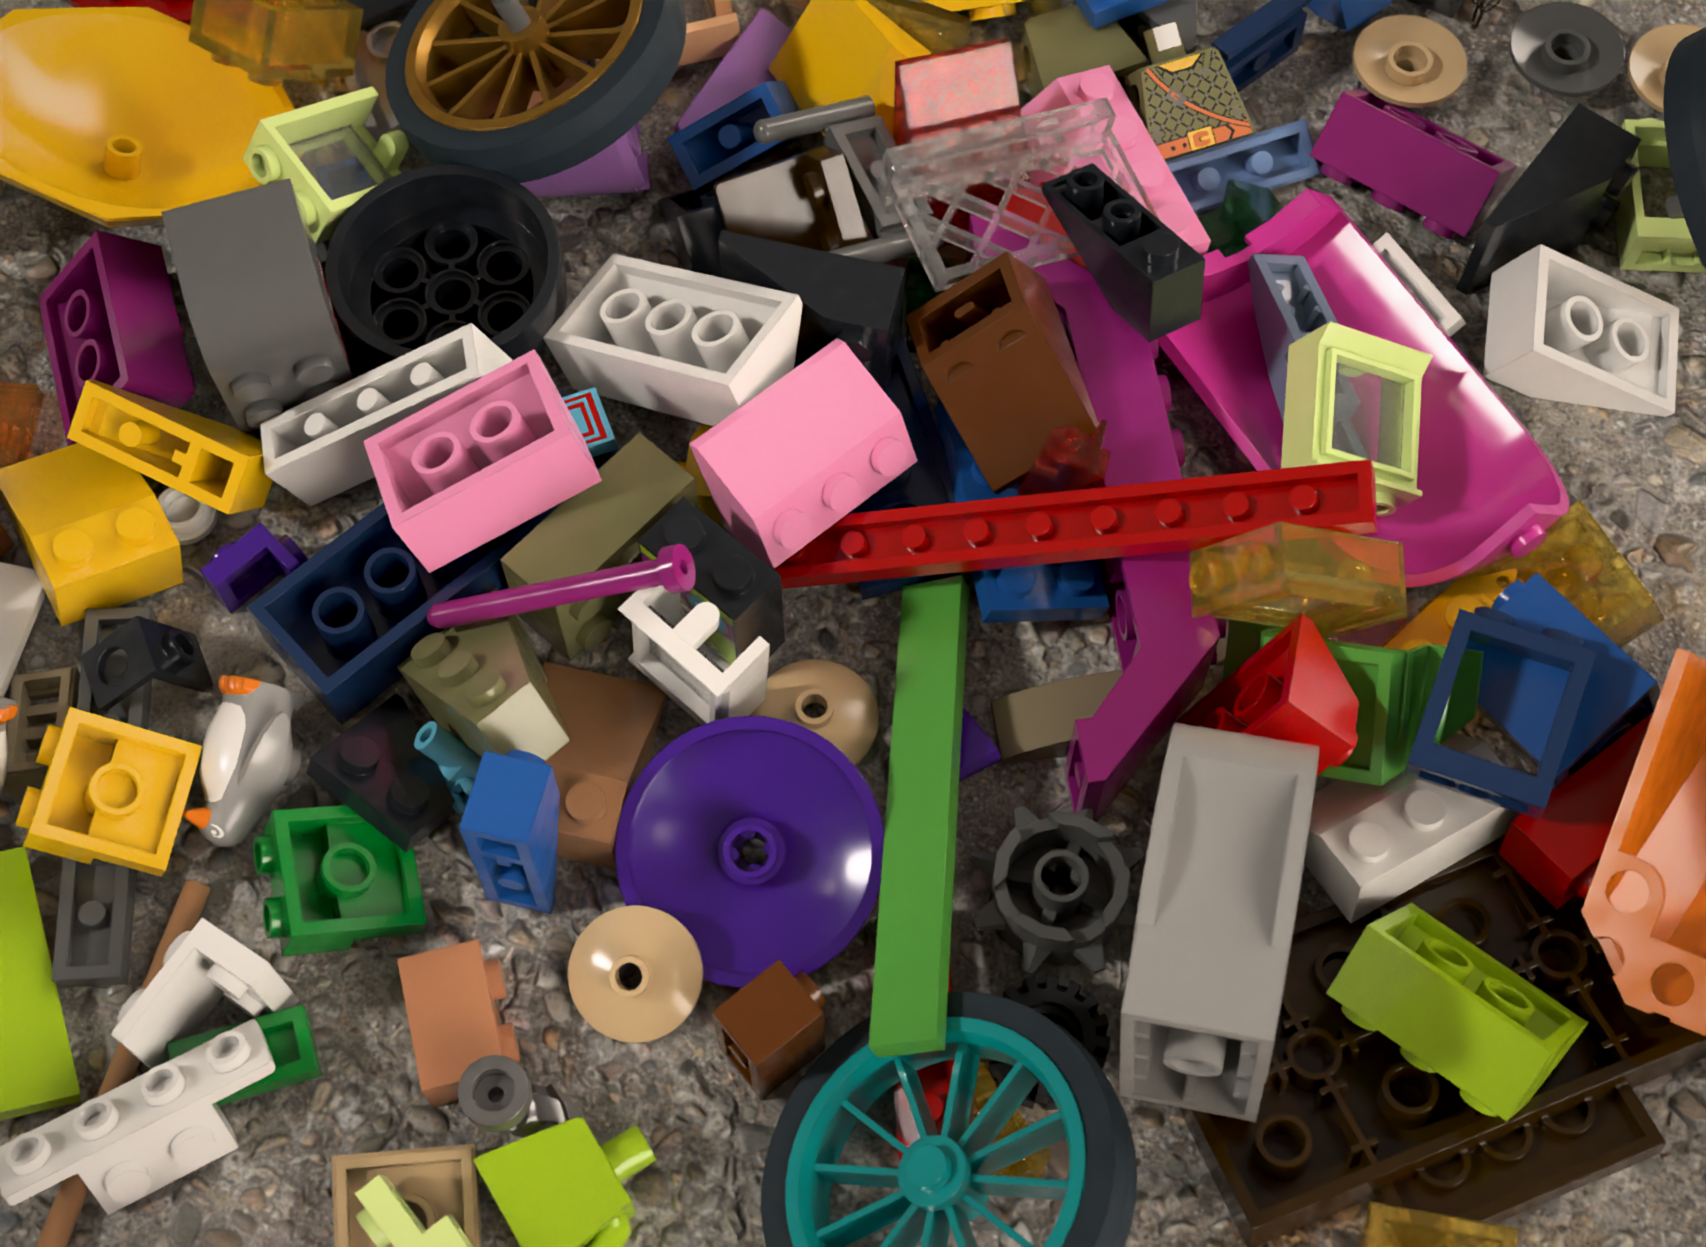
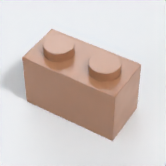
[397,939,521,1107]

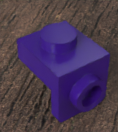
[200,523,308,614]

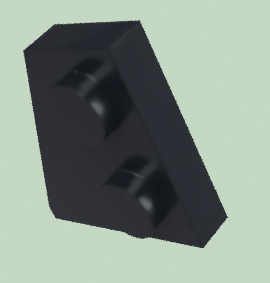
[307,693,455,853]

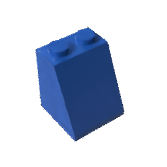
[1465,572,1661,787]

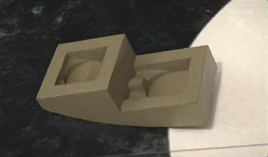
[990,670,1123,764]

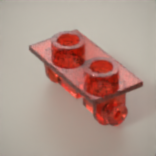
[1017,420,1111,496]

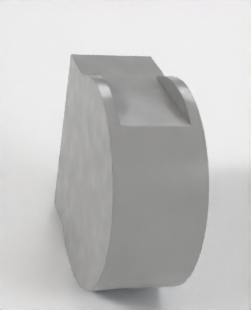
[1119,723,1319,1122]

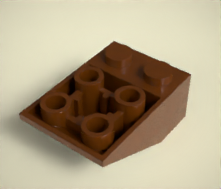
[905,251,1102,494]

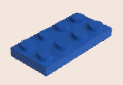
[935,400,1110,623]

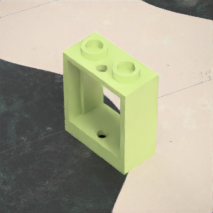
[1613,118,1706,273]

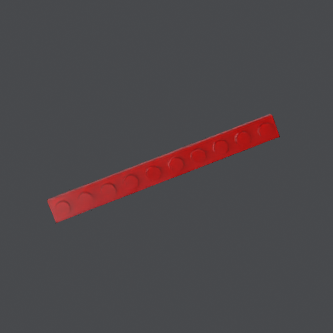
[771,459,1377,589]

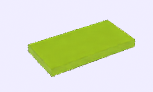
[0,847,81,1121]

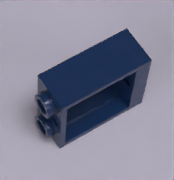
[1405,607,1597,819]

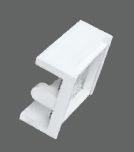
[618,585,770,725]

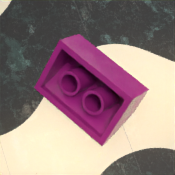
[1309,88,1518,240]
[38,230,195,446]

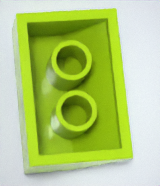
[1326,903,1588,1122]

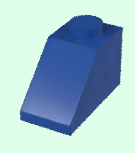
[667,81,808,191]

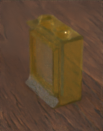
[1189,522,1407,639]

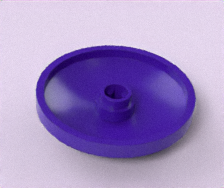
[615,716,884,987]

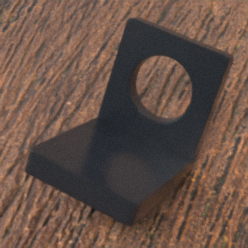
[81,616,214,711]

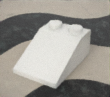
[1483,244,1679,417]

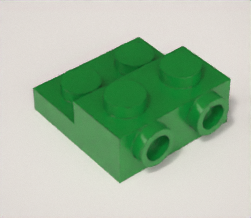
[253,805,427,956]

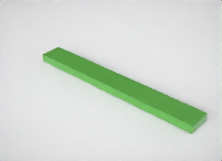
[869,575,969,1058]

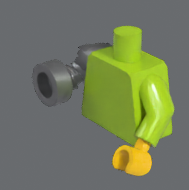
[457,1055,657,1247]

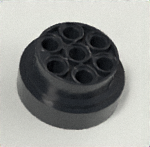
[325,164,567,370]

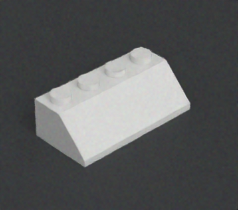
[543,254,803,426]

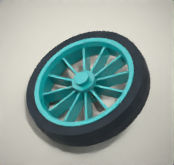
[761,991,1137,1247]

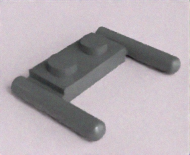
[753,95,944,263]

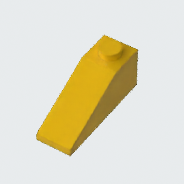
[67,379,273,515]

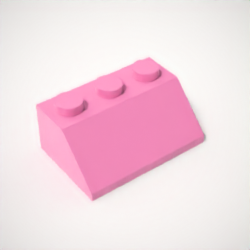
[689,338,918,569]
[363,349,602,573]

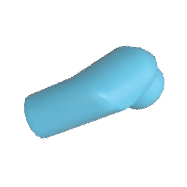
[414,721,482,815]

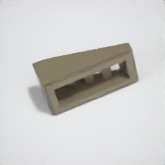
[4,666,80,805]

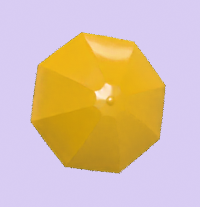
[0,7,305,228]

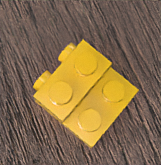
[15,707,203,877]

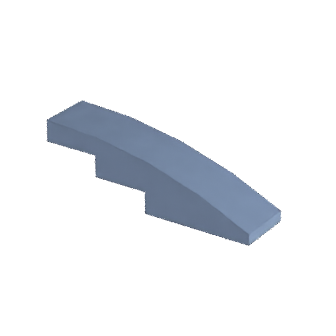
[1248,254,1367,459]

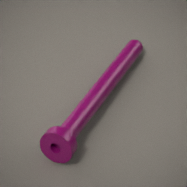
[427,544,696,629]

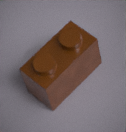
[712,959,827,1101]

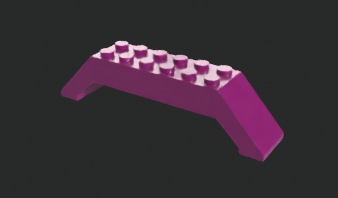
[965,213,1226,822]

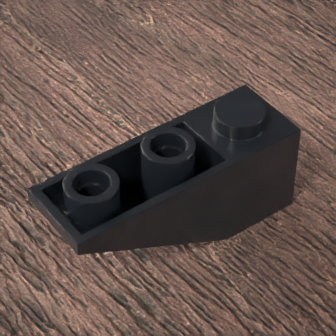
[1041,163,1205,342]

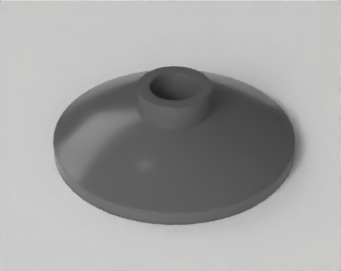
[1509,2,1625,97]

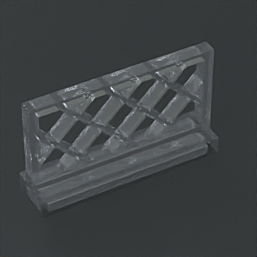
[875,97,1160,292]

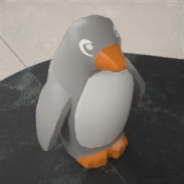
[182,675,304,847]

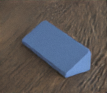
[1166,118,1321,214]

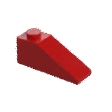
[1498,712,1653,909]

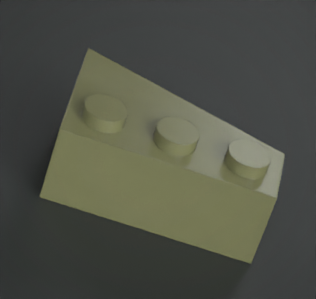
[397,587,570,761]

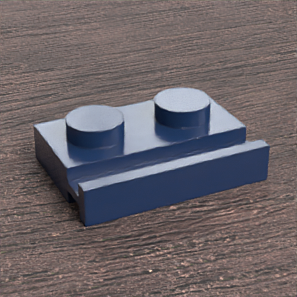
[1211,0,1311,93]

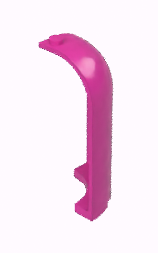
[1158,188,1570,588]

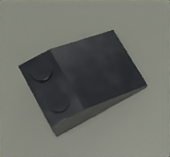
[1456,103,1642,295]
[718,230,905,393]

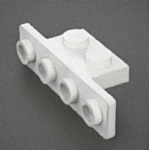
[0,1019,276,1215]

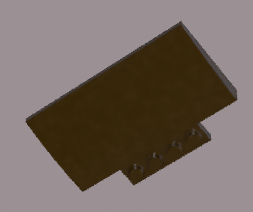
[1179,837,1706,1247]

